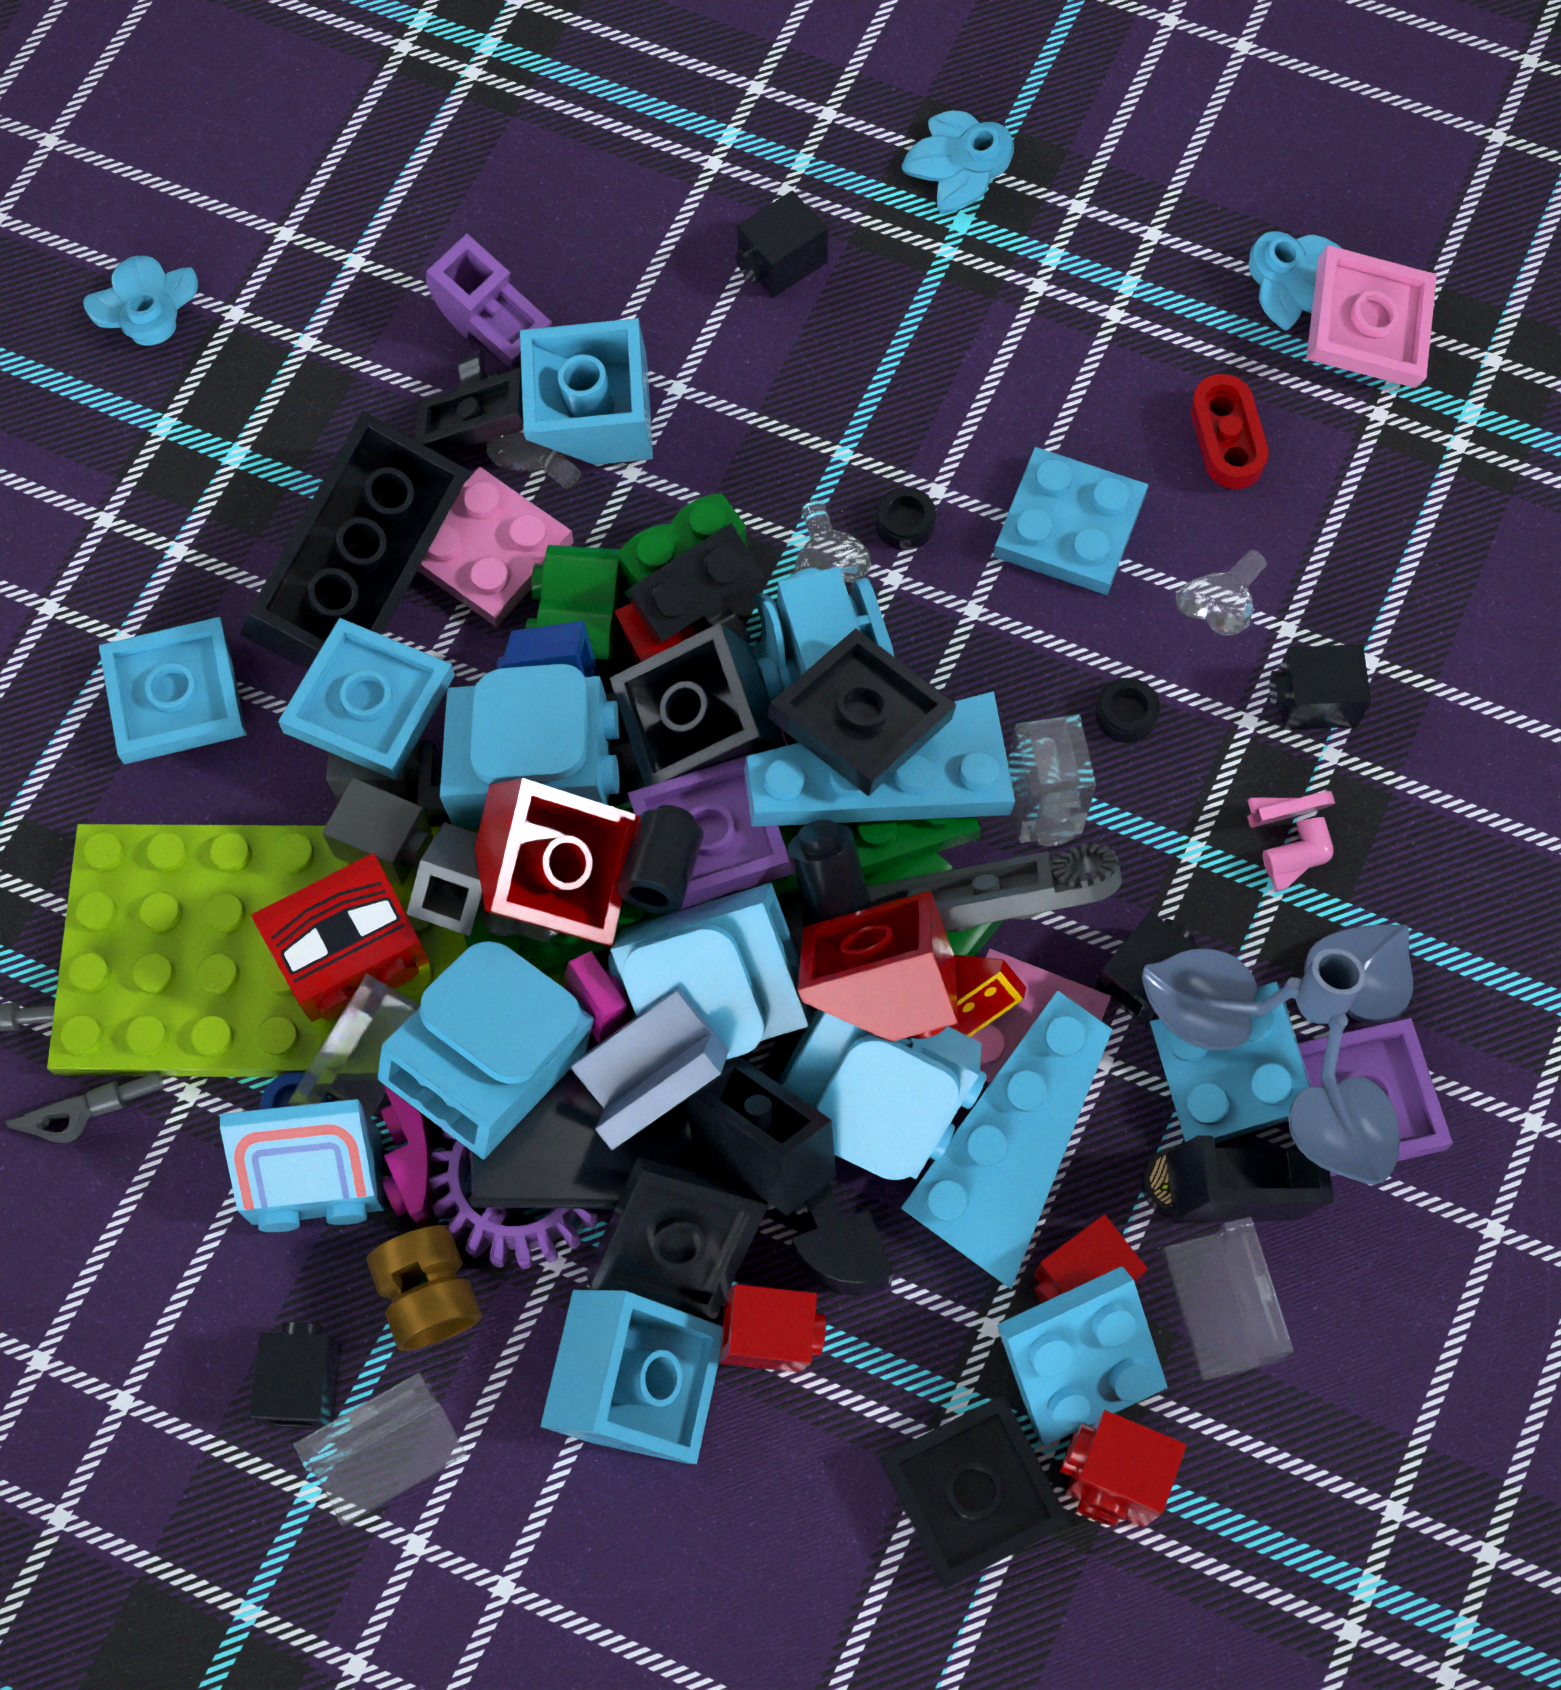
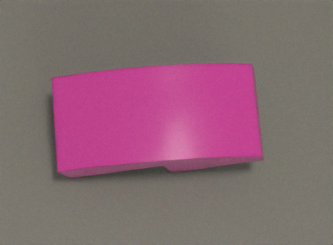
[565,951,635,1043]
[381,1084,437,1229]

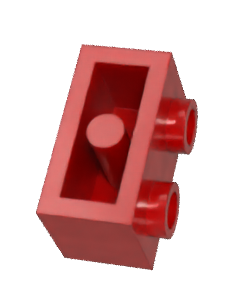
[1060,1410,1187,1528]

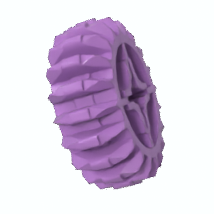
[429,1130,599,1269]

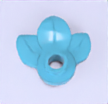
[902,110,1014,214]
[1249,231,1342,331]
[83,255,198,346]
[752,593,799,701]

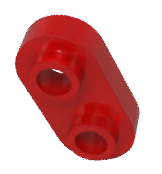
[1190,374,1269,489]

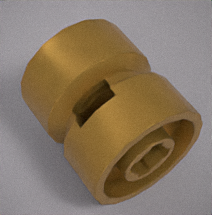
[366,1225,482,1351]

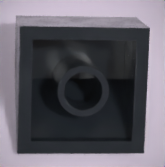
[610,623,786,787]

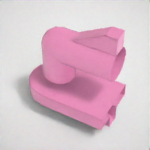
[1247,791,1335,892]

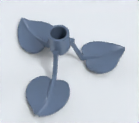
[1142,924,1414,1185]

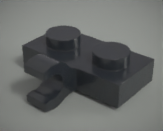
[415,349,523,456]
[624,523,765,645]

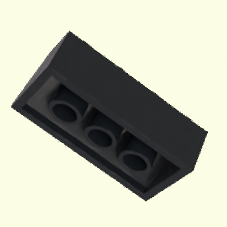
[240,411,471,667]

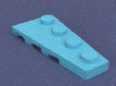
[744,691,1015,827]
[901,990,1113,1290]

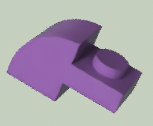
[426,233,552,369]

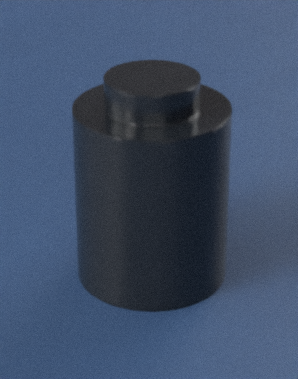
[616,805,704,914]
[788,820,871,924]

